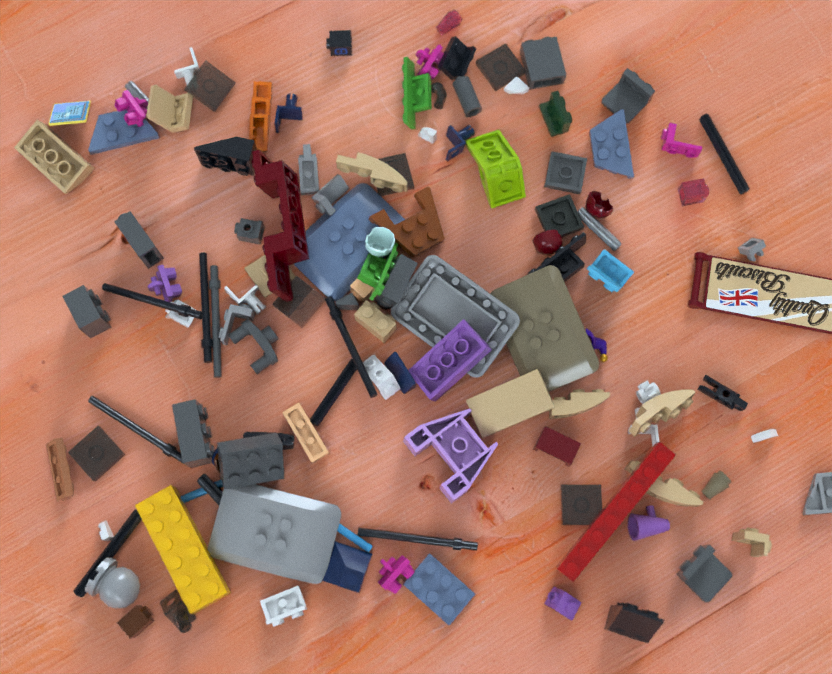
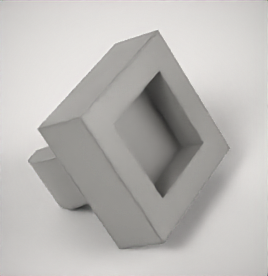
[738,238,766,261]

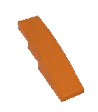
[249,81,272,151]

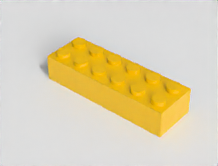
[135,485,231,614]

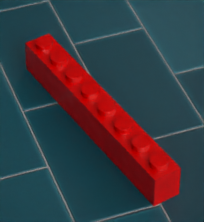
[556,442,676,582]

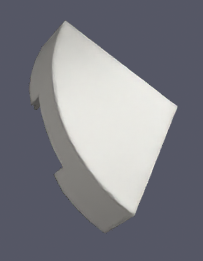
[504,76,529,94]
[418,127,437,144]
[751,429,778,443]
[98,520,114,541]

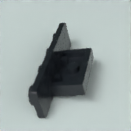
[527,232,586,282]

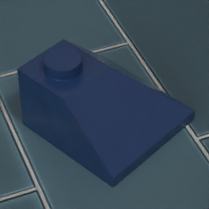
[322,542,372,593]

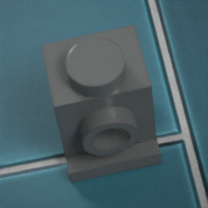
[234,218,265,245]

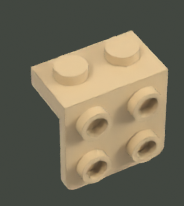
[147,85,193,133]

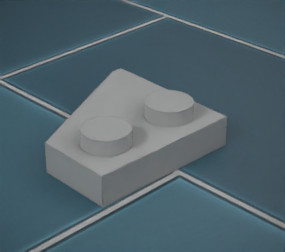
[802,472,832,515]

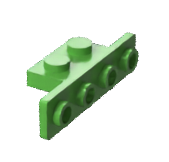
[402,57,432,129]
[357,242,399,301]

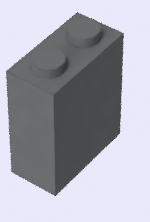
[520,37,566,90]
[114,211,164,269]
[373,254,418,310]

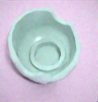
[365,227,395,257]

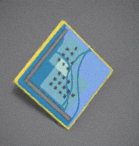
[49,101,91,126]

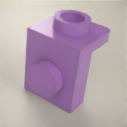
[545,587,582,620]

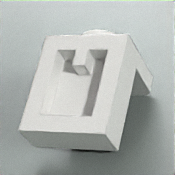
[165,300,196,328]

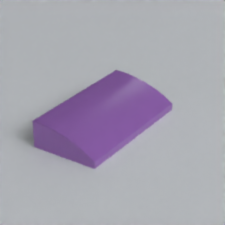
[408,319,492,402]

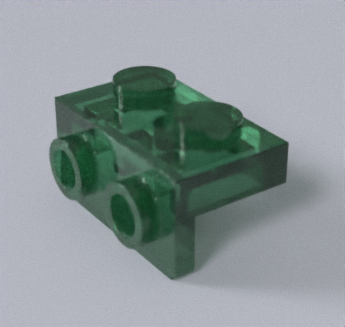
[539,91,572,137]

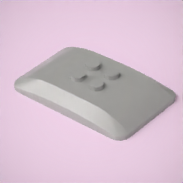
[391,255,520,378]
[208,484,341,584]

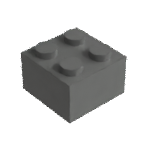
[62,285,111,338]

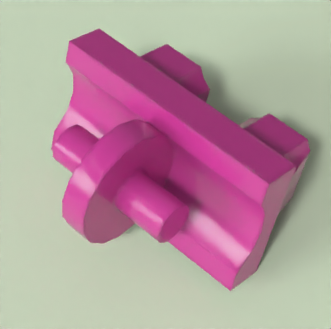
[416,44,444,80]
[114,90,148,127]
[378,555,415,594]

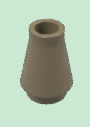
[701,471,731,500]

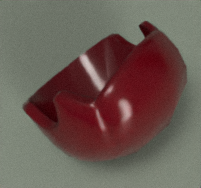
[585,191,613,218]
[533,230,563,255]

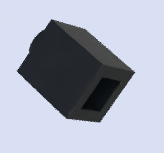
[326,30,352,56]

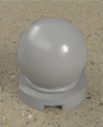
[85,557,140,609]

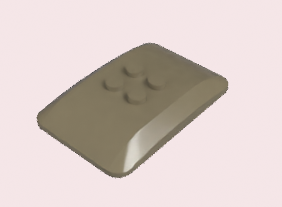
[490,265,600,392]

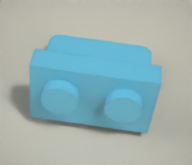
[587,249,634,292]

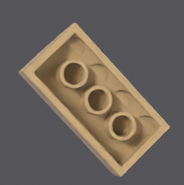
[14,120,95,194]
[466,369,555,438]

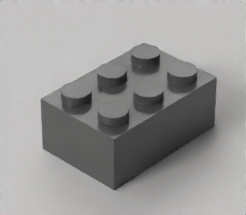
[172,399,215,468]
[217,433,284,489]

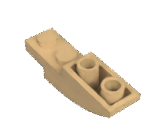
[336,152,408,192]
[548,389,610,419]
[629,390,695,437]
[625,460,704,507]

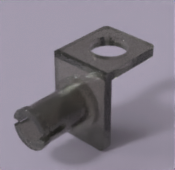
[160,590,196,633]

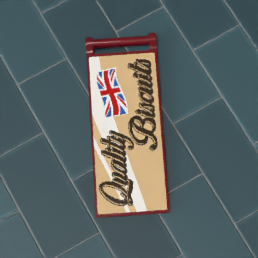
[688,252,832,334]

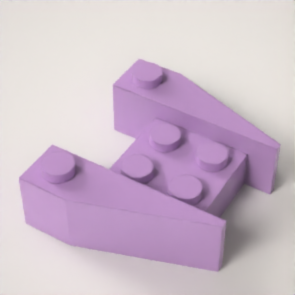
[403,408,498,504]

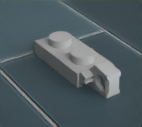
[298,144,319,195]

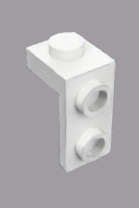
[363,355,401,400]

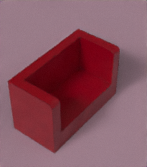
[533,426,581,467]

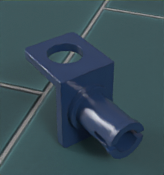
[275,94,303,133]
[445,125,475,161]

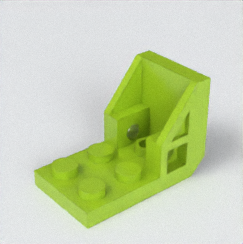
[465,129,526,209]

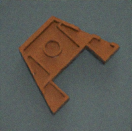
[369,186,445,258]

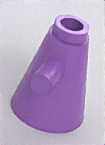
[628,505,670,541]

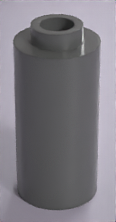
[453,76,482,117]

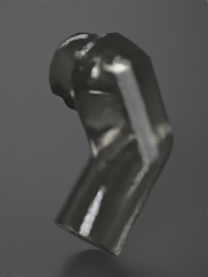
[431,82,447,109]

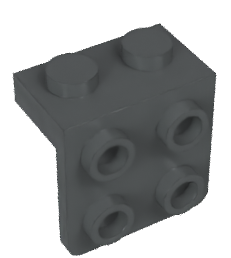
[601,68,655,124]
[676,545,732,602]

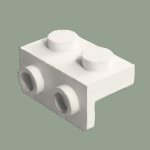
[260,585,307,627]

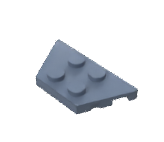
[589,109,634,179]
[88,110,160,155]

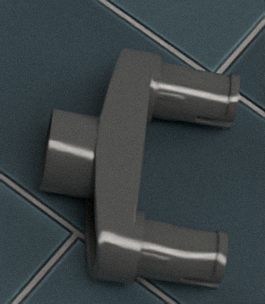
[228,319,279,374]

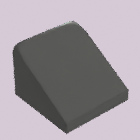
[335,293,359,310]

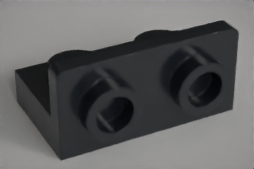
[437,36,476,80]

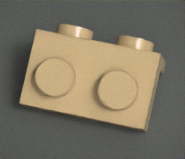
[732,528,772,557]

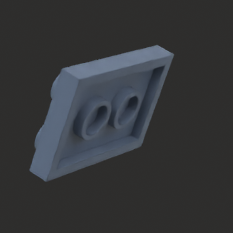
[403,553,475,625]

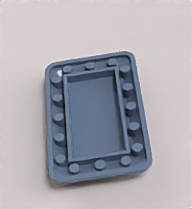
[293,183,405,301]

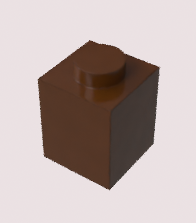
[117,605,154,638]

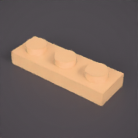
[282,403,329,464]

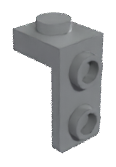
[311,174,349,216]
[219,304,255,345]

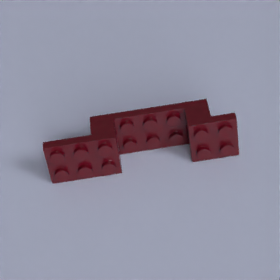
[251,149,309,302]

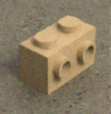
[354,300,396,343]

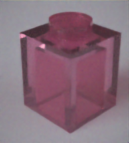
[678,178,709,206]

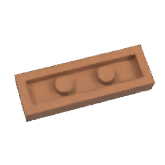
[46,438,74,501]

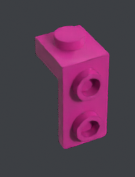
[661,123,702,158]

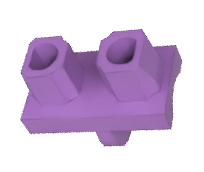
[148,265,182,302]

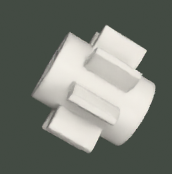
[636,381,661,404]

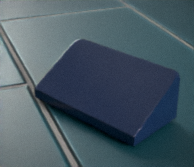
[384,352,416,394]

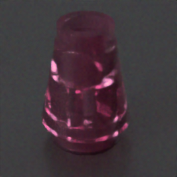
[436,9,462,35]

